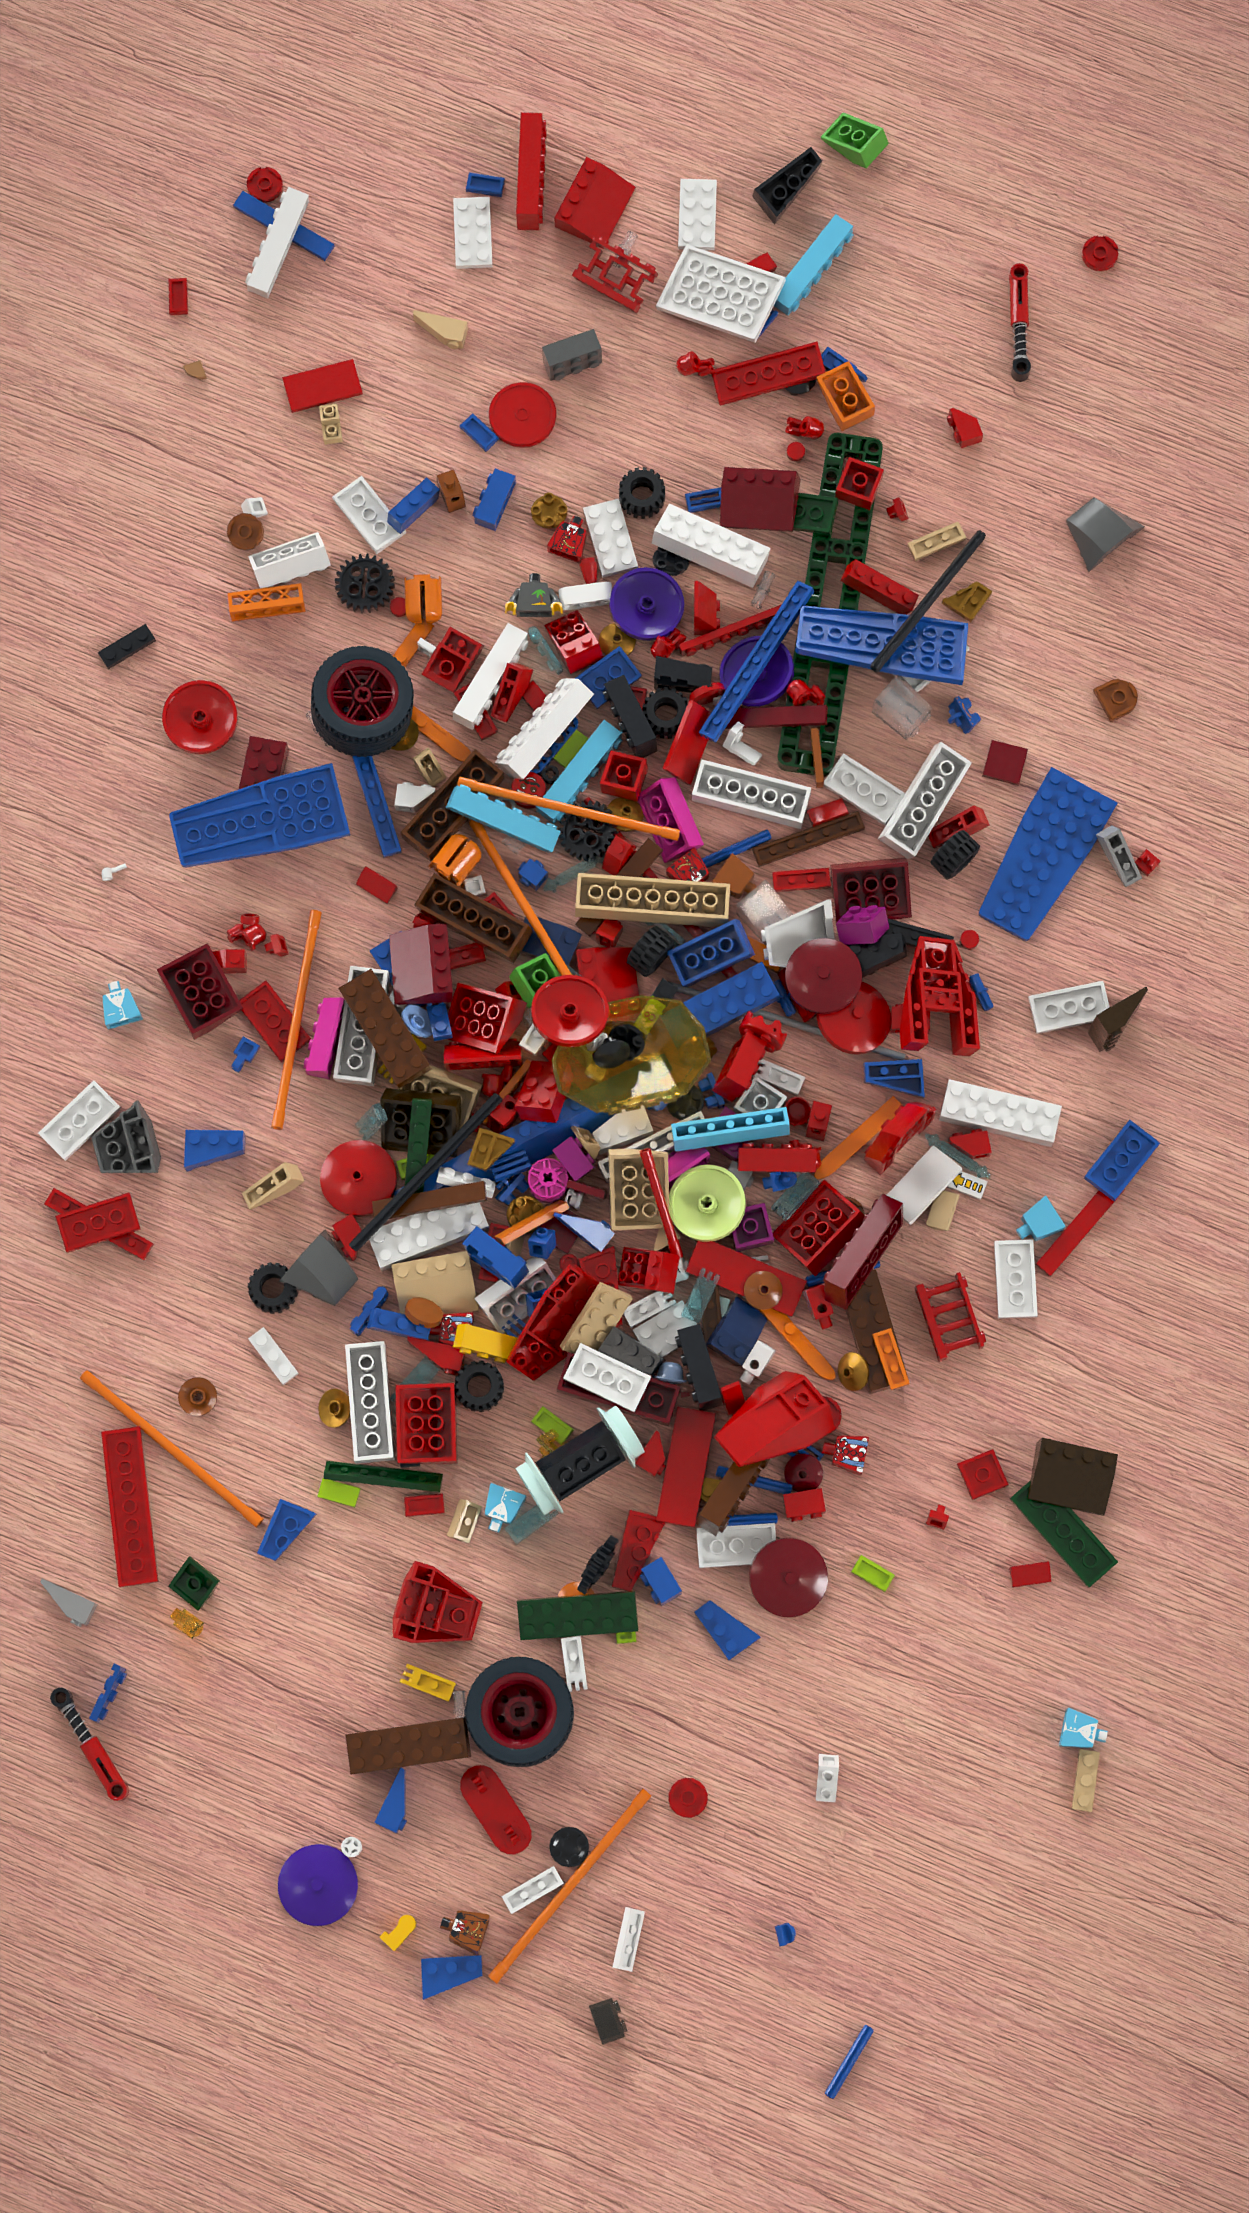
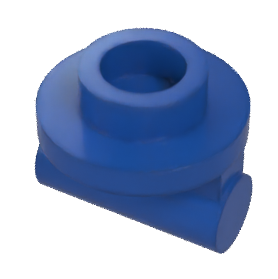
[775,1923,796,1946]

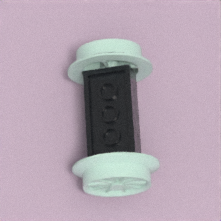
[515,1406,645,1515]

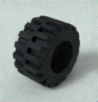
[619,467,665,519]
[643,687,688,739]
[930,830,980,880]
[627,926,675,977]
[248,1262,298,1314]
[454,1361,504,1412]

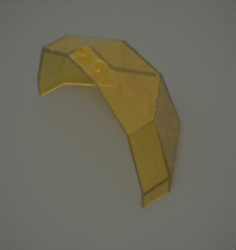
[552,995,711,1115]

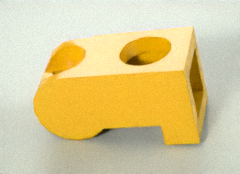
[379,1915,417,1951]

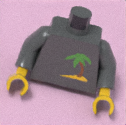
[505,573,563,617]

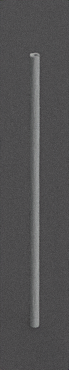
[670,982,906,1060]

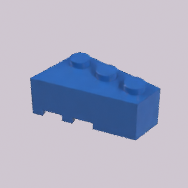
[863,1059,925,1098]
[184,1130,246,1172]
[462,1226,529,1289]

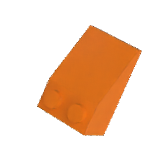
[816,361,875,431]

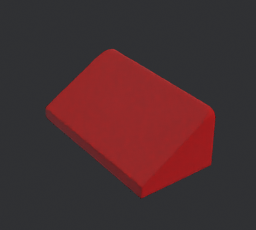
[806,798,849,827]
[356,866,398,904]
[1009,1561,1052,1588]

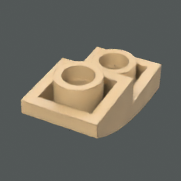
[319,404,343,445]

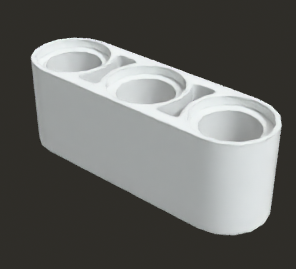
[558,582,612,610]

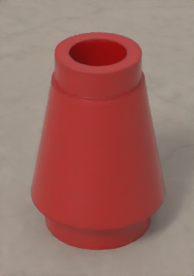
[579,557,598,584]

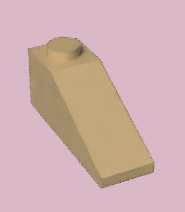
[413,310,468,349]
[242,1162,304,1210]

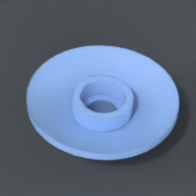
[402,1005,432,1038]

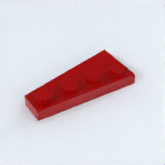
[578,1246,623,1327]
[611,1510,666,1591]

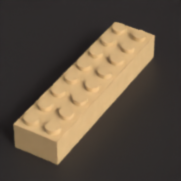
[575,873,730,927]

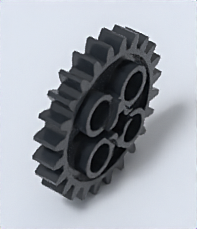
[335,553,395,614]
[558,800,619,862]
[577,1535,619,1594]

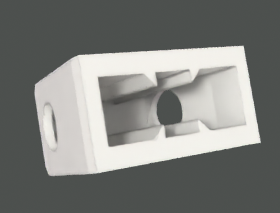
[740,1340,776,1385]

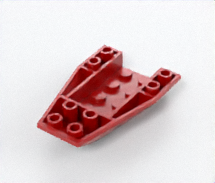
[506,1264,599,1381]
[714,1371,835,1467]

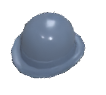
[652,1362,687,1384]

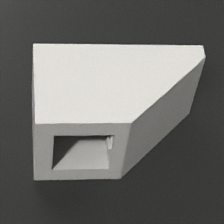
[395,782,436,813]

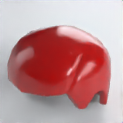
[782,1097,811,1126]

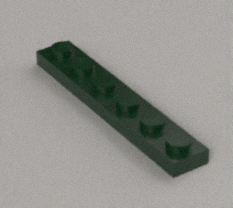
[405,1098,432,1194]
[324,1461,443,1492]

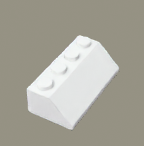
[248,532,331,589]
[474,1256,556,1334]

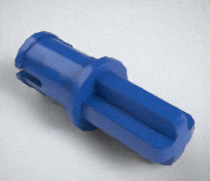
[969,973,993,1011]
[774,979,796,1017]

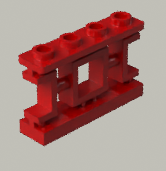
[572,236,659,313]

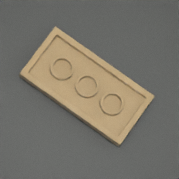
[560,1282,633,1354]

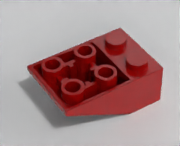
[544,610,603,674]
[618,1247,680,1294]

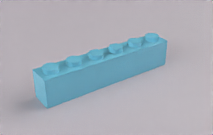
[774,214,854,316]
[536,720,623,824]
[446,784,561,853]
[671,1107,790,1152]

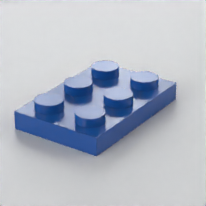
[575,646,642,709]

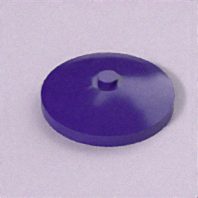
[609,567,684,641]
[719,636,794,707]
[278,1844,358,1926]

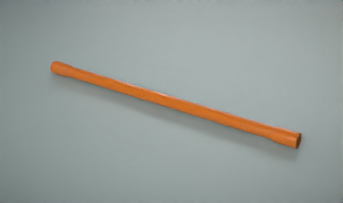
[457,777,680,841]
[469,820,572,976]
[271,910,322,1130]
[80,1370,264,1528]
[488,1788,652,1984]

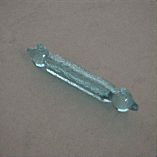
[543,852,606,893]
[925,1134,990,1178]

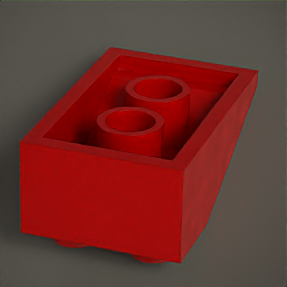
[694,581,720,635]

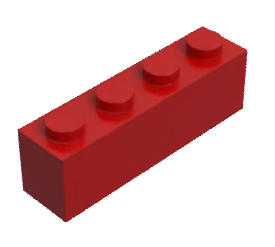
[840,559,919,615]
[737,1143,816,1172]

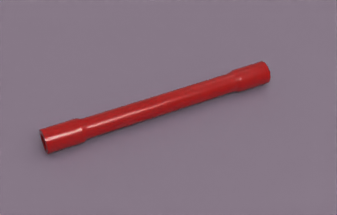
[640,1148,683,1259]

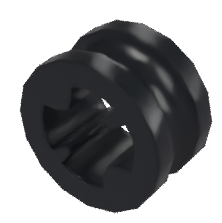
[542,765,559,784]

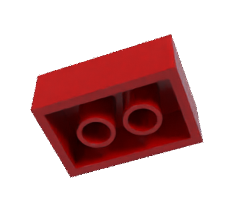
[712,1031,767,1102]
[515,1060,573,1123]

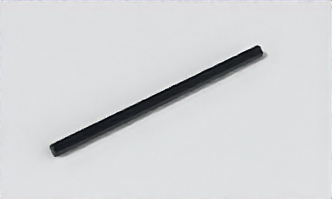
[870,530,986,672]
[349,1093,503,1252]

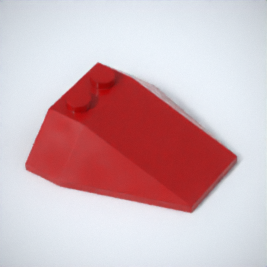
[392,1561,483,1643]

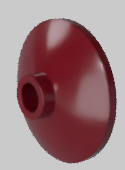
[784,1454,823,1492]

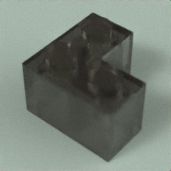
[589,1997,628,2045]

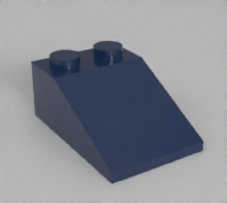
[521,917,582,969]
[706,1296,768,1366]

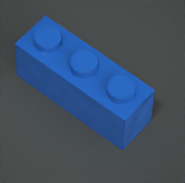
[472,468,516,531]
[387,477,440,534]
[367,1308,430,1340]

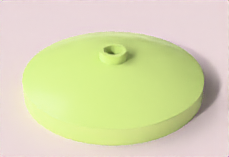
[669,1165,746,1242]

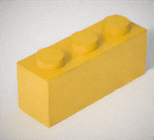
[453,1324,517,1364]

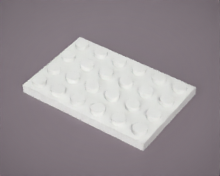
[656,244,786,343]

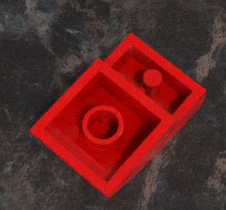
[421,627,484,693]

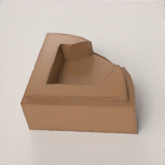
[183,360,207,380]

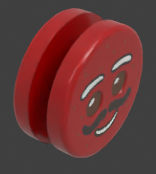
[511,772,546,809]

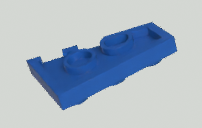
[257,1499,317,1561]
[694,1600,761,1660]
[89,1663,127,1723]
[421,1955,483,2000]

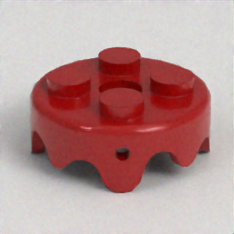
[739,1011,787,1053]

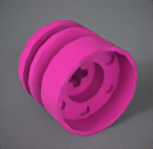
[528,1158,569,1204]

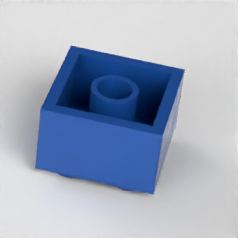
[640,1557,682,1606]

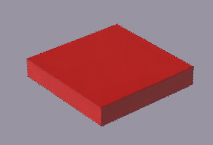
[957,1449,1009,1500]

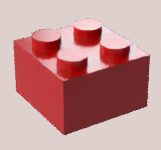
[835,457,884,510]
[600,751,648,802]

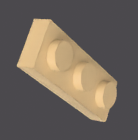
[907,522,966,561]
[1072,1749,1100,1812]

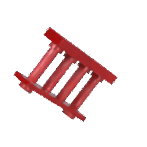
[915,1272,986,1362]

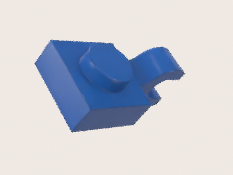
[231,1036,260,1073]

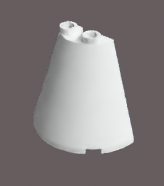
[761,899,835,967]

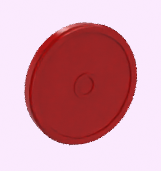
[488,382,557,448]

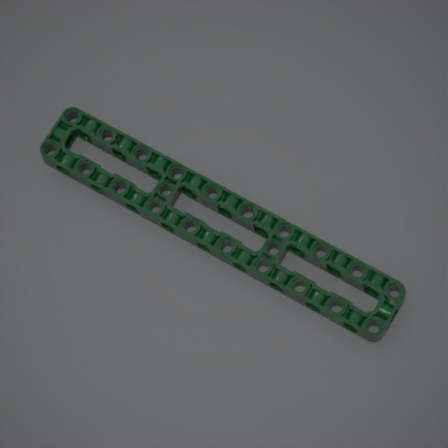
[777,433,883,777]

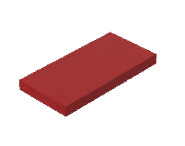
[282,359,363,413]
[662,700,711,785]
[239,980,311,1063]
[55,1192,141,1253]

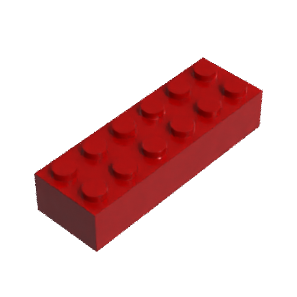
[516,112,547,230]

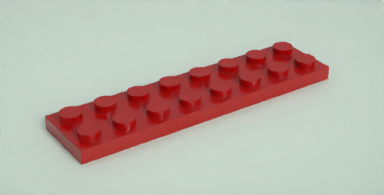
[101,1426,159,1588]

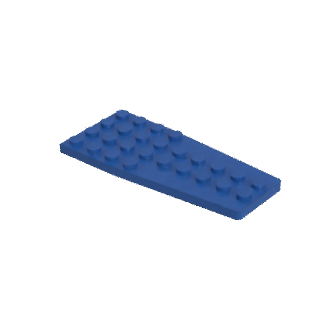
[795,606,968,685]
[169,763,351,868]
[978,767,1118,941]

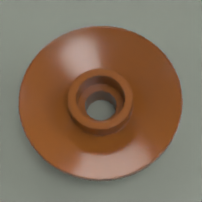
[744,1271,782,1310]
[178,1377,217,1416]

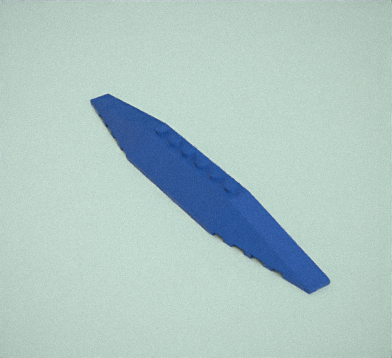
[394,1053,674,1196]

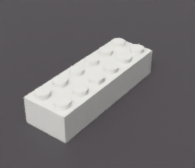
[652,504,771,588]
[495,678,594,779]
[878,742,972,859]
[692,760,811,829]
[333,966,391,1087]
[939,1079,1062,1147]
[369,1202,489,1272]
[345,1341,395,1464]

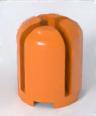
[404,574,442,624]
[428,834,482,886]

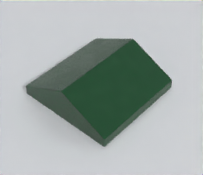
[168,1556,220,1611]

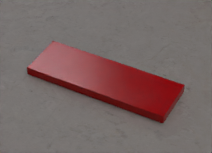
[711,341,825,406]
[685,1241,807,1317]
[656,1407,716,1528]

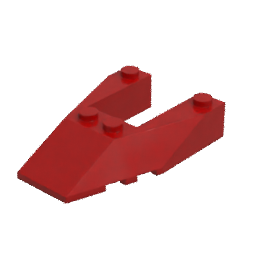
[900,936,980,1057]
[864,1102,937,1175]

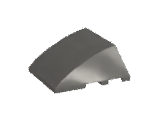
[1066,497,1145,573]
[91,1100,161,1173]
[279,1230,358,1306]

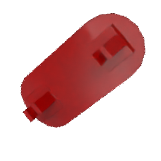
[460,1765,532,1854]

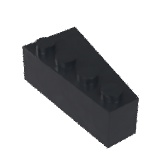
[752,147,822,225]
[602,675,657,758]
[675,1324,722,1411]

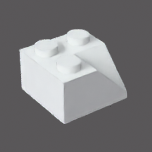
[734,1076,787,1114]

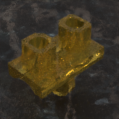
[536,1429,567,1459]
[170,1608,204,1639]

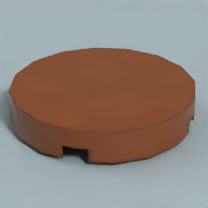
[227,513,264,551]
[405,1297,443,1328]

